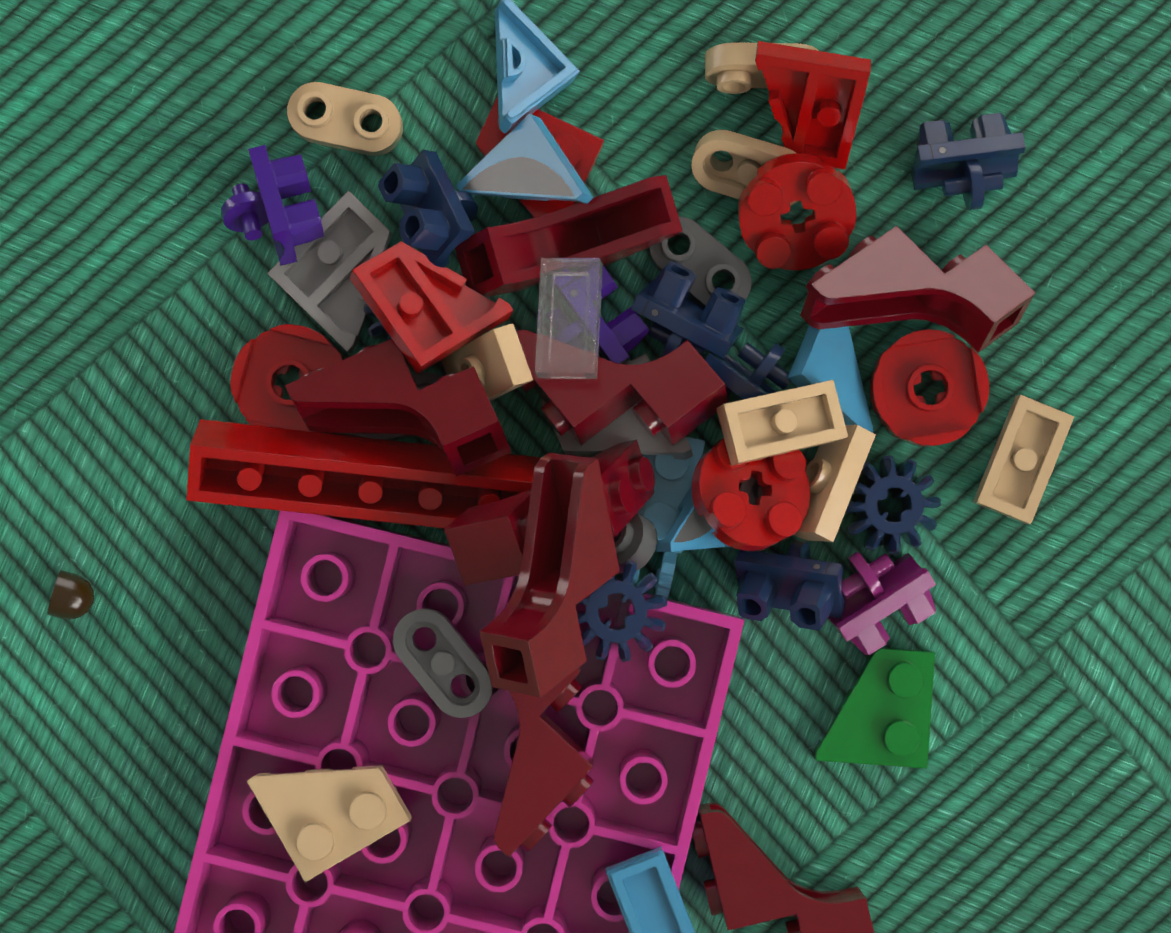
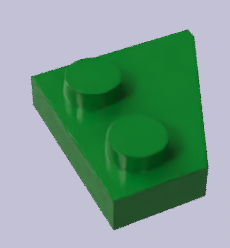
[813,647,935,769]

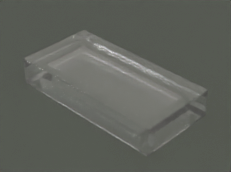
[535,258,603,379]

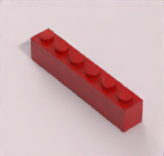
[186,419,542,528]

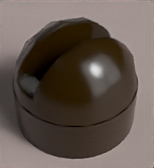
[47,570,94,620]

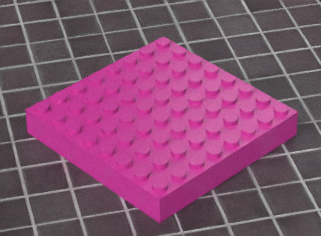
[174,511,745,933]

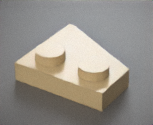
[247,765,412,882]

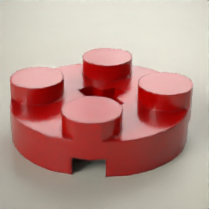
[738,153,856,270]
[230,324,344,433]
[870,329,989,446]
[691,438,810,551]

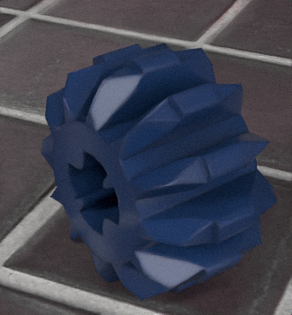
[845,455,941,555]
[577,560,667,662]

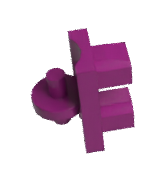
[827,552,936,655]

